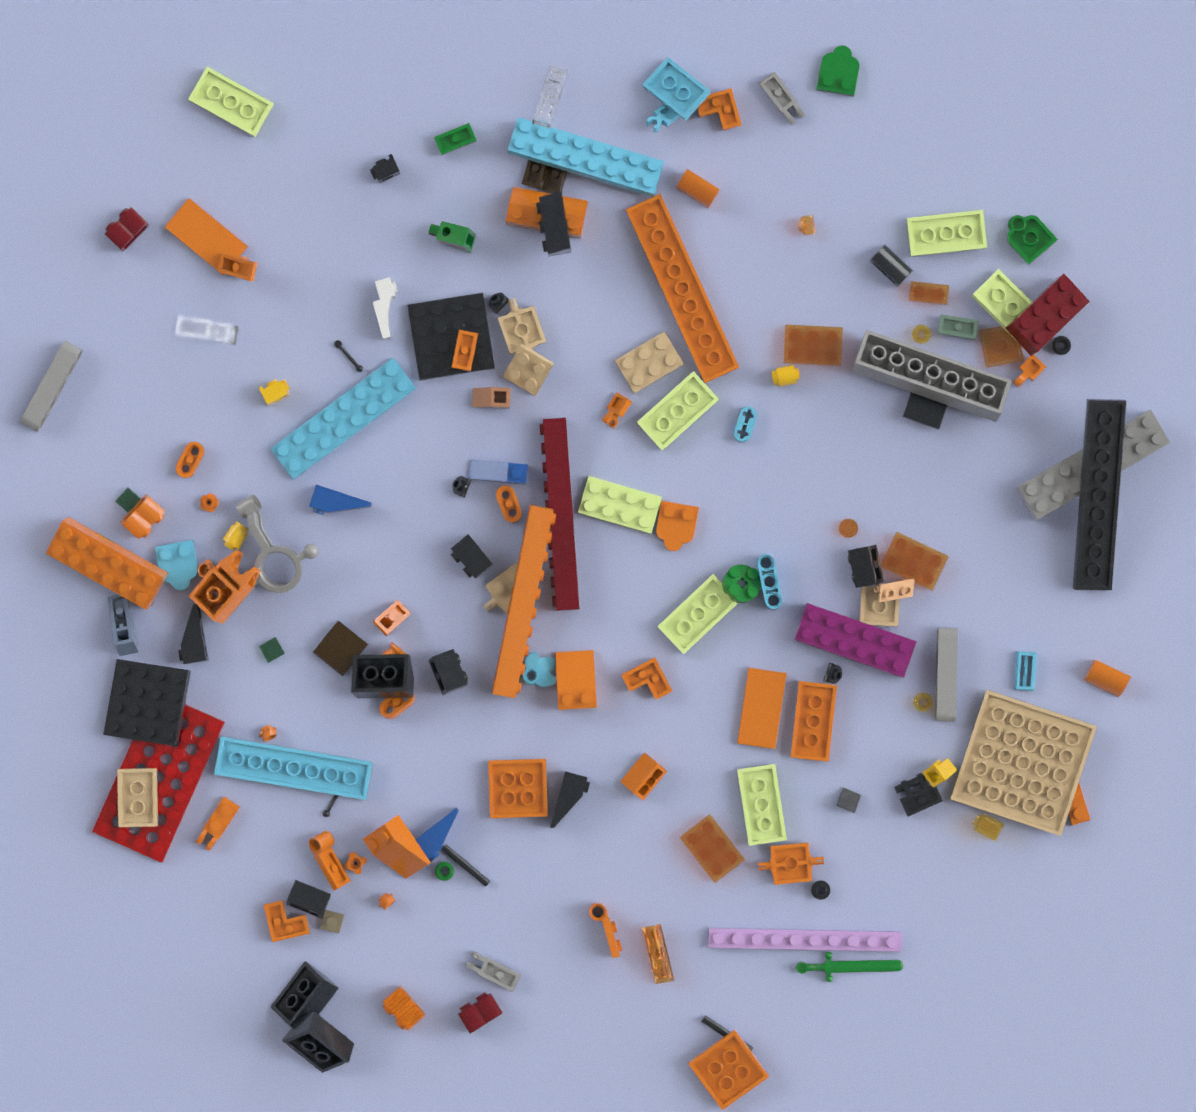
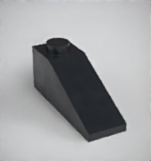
[178,604,209,664]
[550,771,590,828]

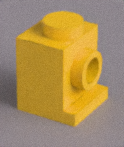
[259,379,290,406]
[922,758,957,788]

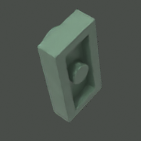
[937,314,979,340]

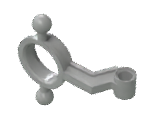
[236,494,319,593]

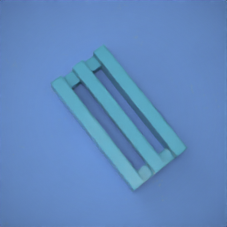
[1014,651,1037,691]

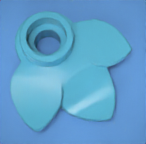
[521,651,557,687]

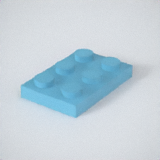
[642,57,711,121]

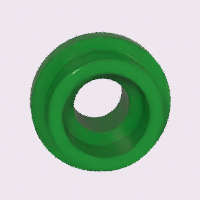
[435,861,454,881]

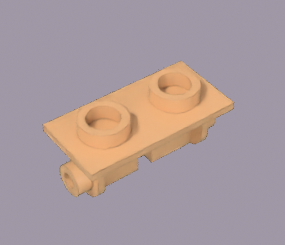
[874,579,915,602]

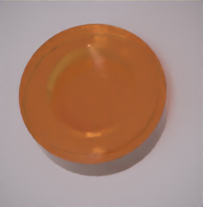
[839,519,858,538]

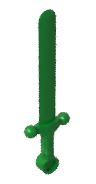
[796,952,903,982]

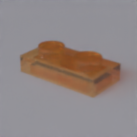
[909,281,949,305]

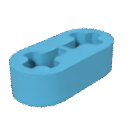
[734,406,757,442]

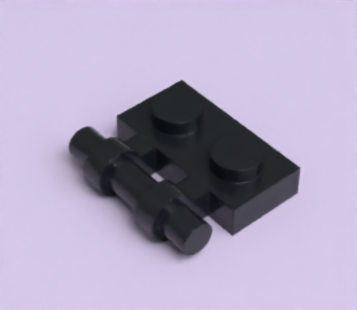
[894,773,943,817]

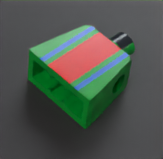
[429,221,476,253]

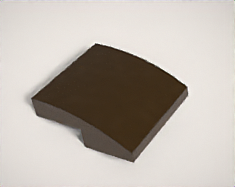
[521,160,567,193]
[313,621,368,677]

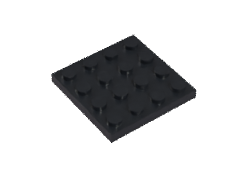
[407,293,495,381]
[103,659,191,747]

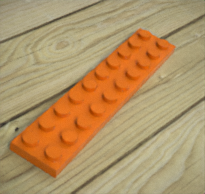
[626,194,739,383]

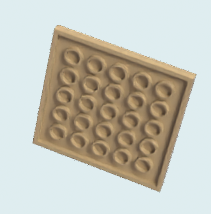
[950,690,1097,836]

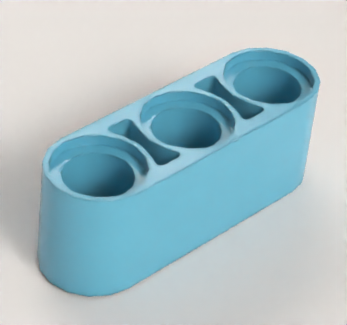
[757,554,782,609]

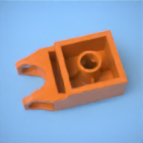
[189,550,261,624]

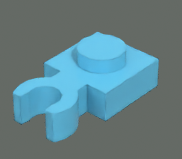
[646,104,680,132]

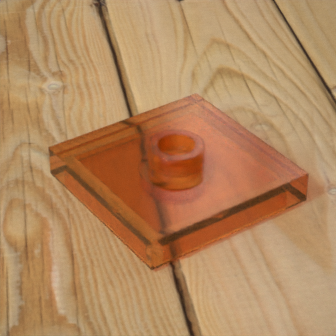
[978,326,1024,368]

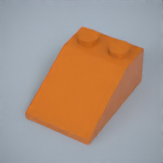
[555,650,597,710]
[363,815,430,879]

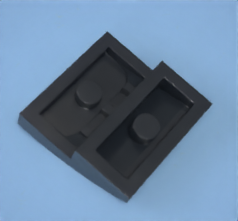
[902,392,947,430]

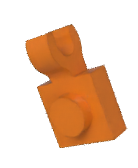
[1013,354,1046,387]
[602,392,632,429]

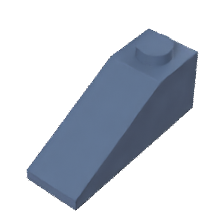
[108,594,138,656]

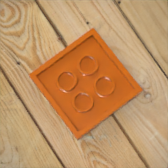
[488,759,548,818]
[688,1029,769,1110]

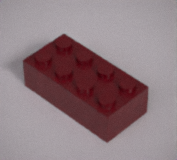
[1005,274,1090,356]

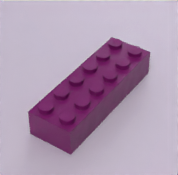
[794,603,917,678]

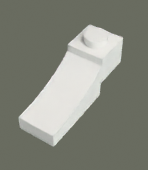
[373,277,398,340]

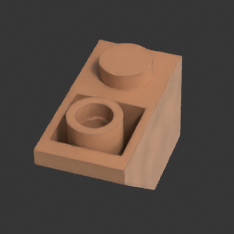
[472,387,511,409]

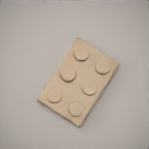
[615,332,684,394]
[117,768,158,827]

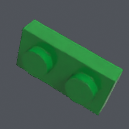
[434,123,477,156]

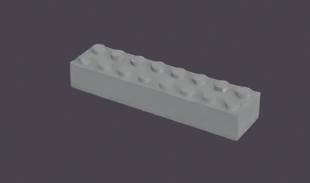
[852,329,1012,422]
[1016,409,1170,521]

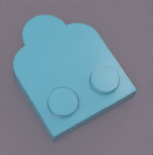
[155,540,198,591]

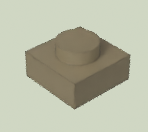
[320,910,345,934]

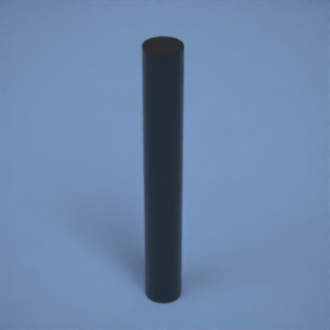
[442,844,490,887]
[701,1015,754,1051]

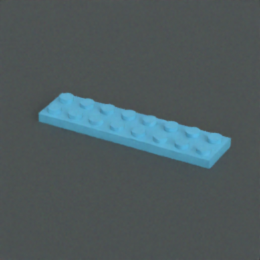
[507,117,664,197]
[270,358,416,480]
[214,736,373,800]

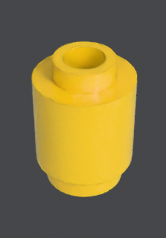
[771,365,800,387]
[223,521,249,550]

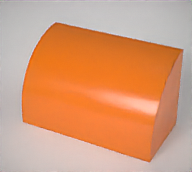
[677,169,720,209]
[1084,660,1131,697]
[620,752,667,800]

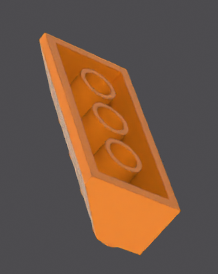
[506,187,588,238]

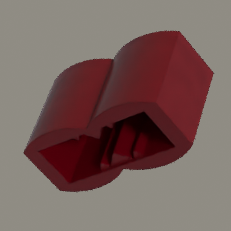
[105,207,149,252]
[458,992,503,1034]

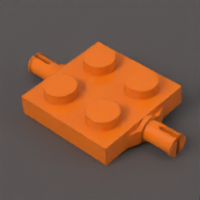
[758,842,824,885]

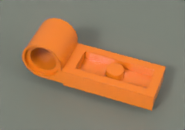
[309,831,351,891]
[589,902,622,958]

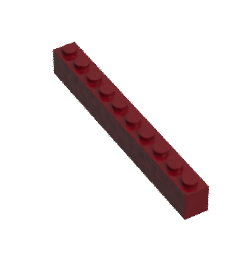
[539,417,580,611]

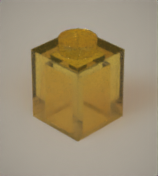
[972,813,1004,841]

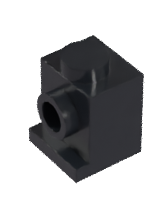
[370,154,401,183]

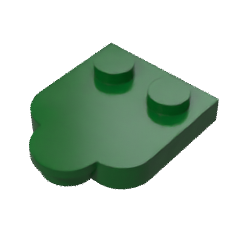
[816,45,859,97]
[1007,215,1058,266]

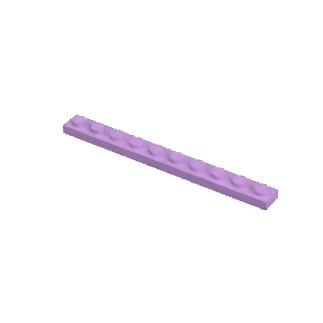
[708,928,902,952]

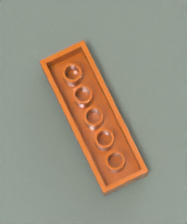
[45,517,169,610]

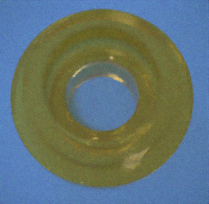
[912,325,931,344]
[913,692,933,712]

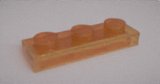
[642,924,674,984]

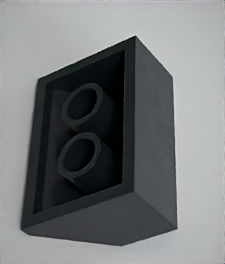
[536,191,571,257]
[351,654,414,699]
[271,961,339,1028]
[282,1012,354,1073]

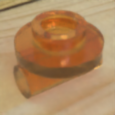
[798,215,816,235]

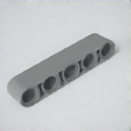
[20,341,83,432]
[935,627,958,722]

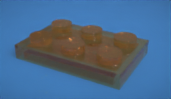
[783,324,843,366]
[881,532,949,591]
[679,814,745,883]

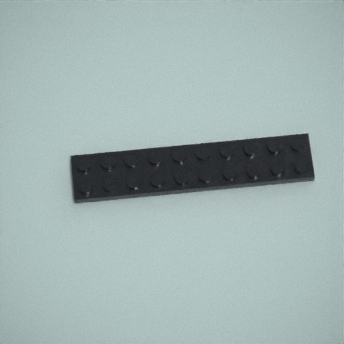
[1073,399,1127,590]

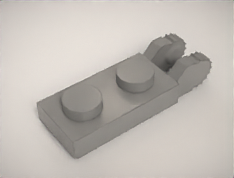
[759,72,805,125]
[465,951,521,992]

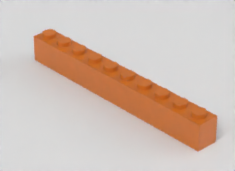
[491,504,556,698]

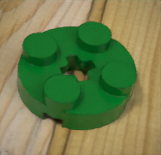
[722,564,761,603]

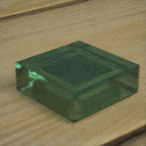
[115,487,141,513]
[259,637,285,663]

